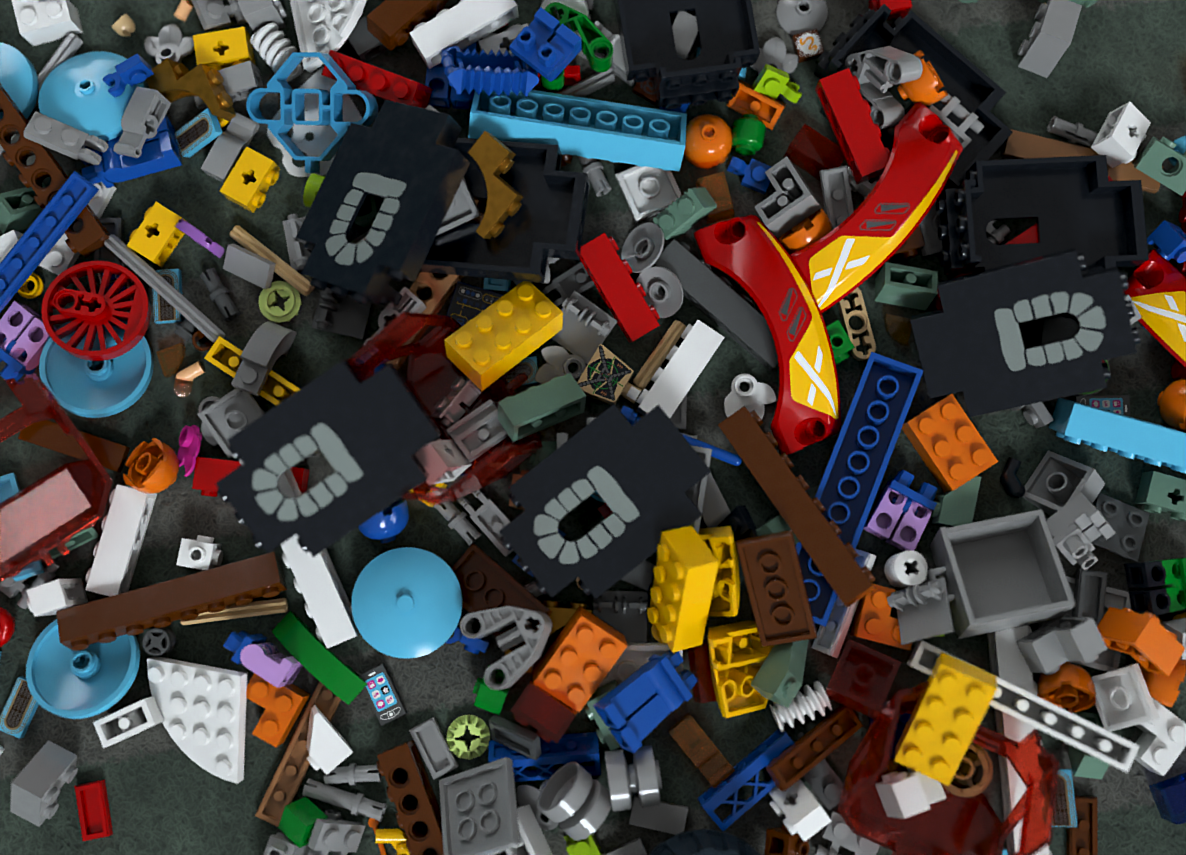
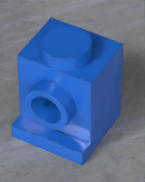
[1147,220,1186,263]

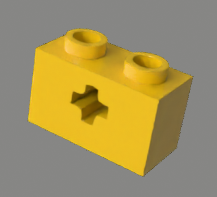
[193,27,255,71]
[220,146,280,213]
[126,202,186,268]

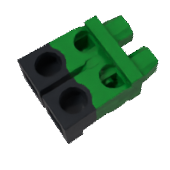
[1124,558,1186,616]

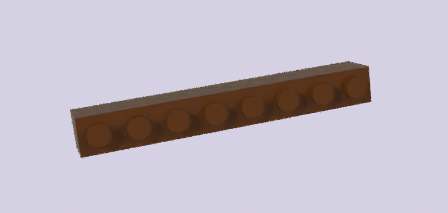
[718,406,876,608]
[56,552,287,651]

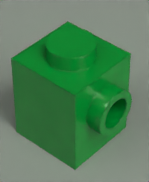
[826,320,855,365]
[473,665,510,715]
[278,797,328,848]

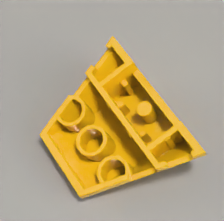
[698,526,740,617]
[708,620,774,718]

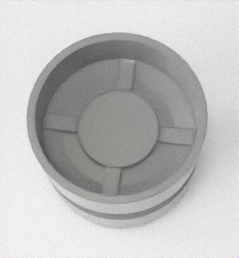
[605,745,662,812]
[537,762,612,841]

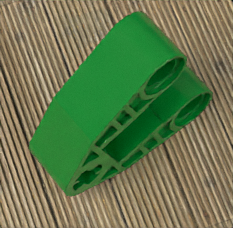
[540,2,613,92]

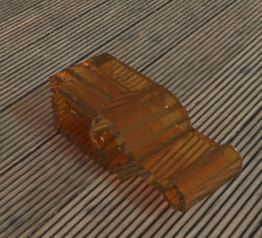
[695,171,735,225]
[668,712,735,788]

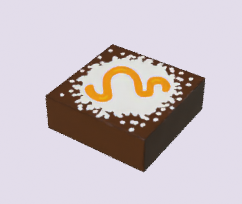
[791,29,824,63]

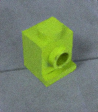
[564,833,601,855]

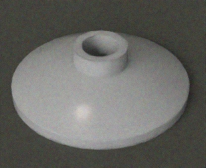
[776,0,828,35]
[621,222,664,273]
[636,266,684,318]

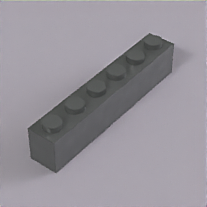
[652,239,778,372]

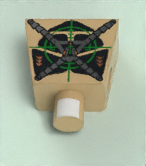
[577,344,642,405]

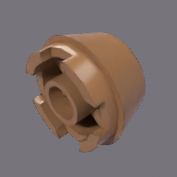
[941,741,993,797]

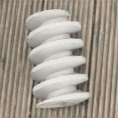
[250,22,304,82]
[884,550,928,588]
[769,681,832,732]

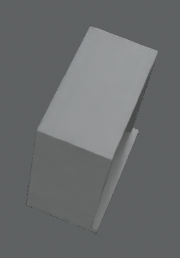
[927,509,1076,639]

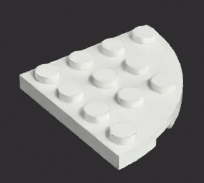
[290,0,367,73]
[147,656,247,784]

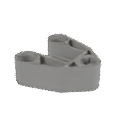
[845,46,923,130]
[460,606,552,690]

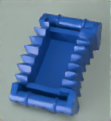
[441,46,539,97]

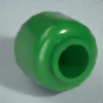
[731,114,766,156]

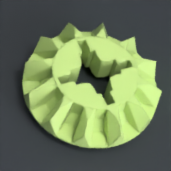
[259,281,302,323]
[446,715,490,760]

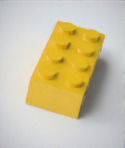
[444,281,563,391]
[647,525,719,653]
[894,652,997,786]

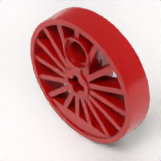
[41,260,151,361]

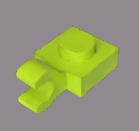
[753,64,802,103]

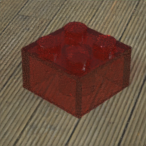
[826,639,901,720]
[511,677,577,743]

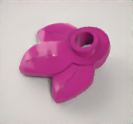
[177,425,202,477]

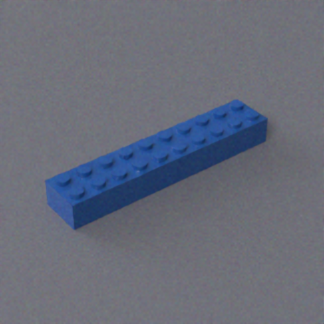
[796,352,924,627]

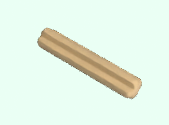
[633,320,686,390]

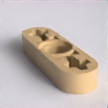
[837,287,876,361]

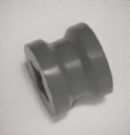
[142,627,176,656]

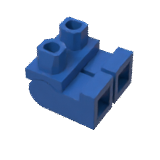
[509,7,582,82]

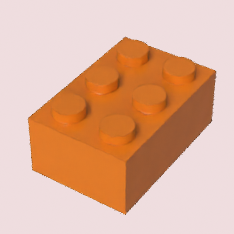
[902,394,998,493]
[532,606,628,713]

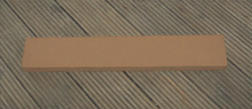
[1002,129,1164,194]
[255,681,341,827]

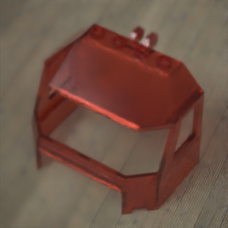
[348,311,542,505]
[0,373,113,582]
[838,680,1060,855]

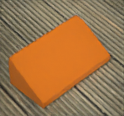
[727,80,786,130]

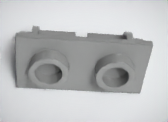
[283,214,311,271]
[431,375,481,428]

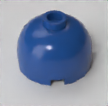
[358,496,409,543]

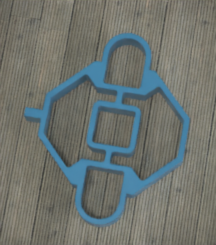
[246,52,378,173]

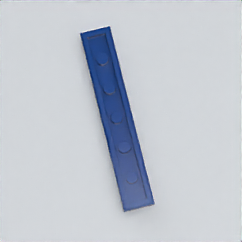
[0,171,99,313]

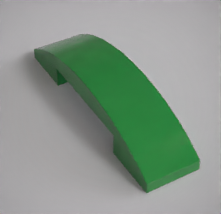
[272,611,368,705]

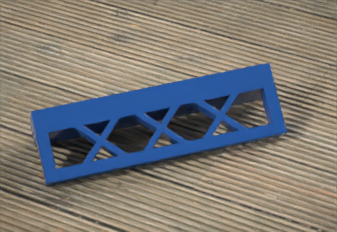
[697,729,794,831]
[488,732,601,782]

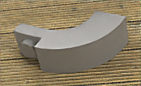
[231,321,297,397]

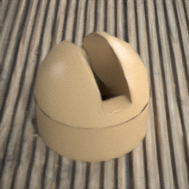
[111,14,136,37]

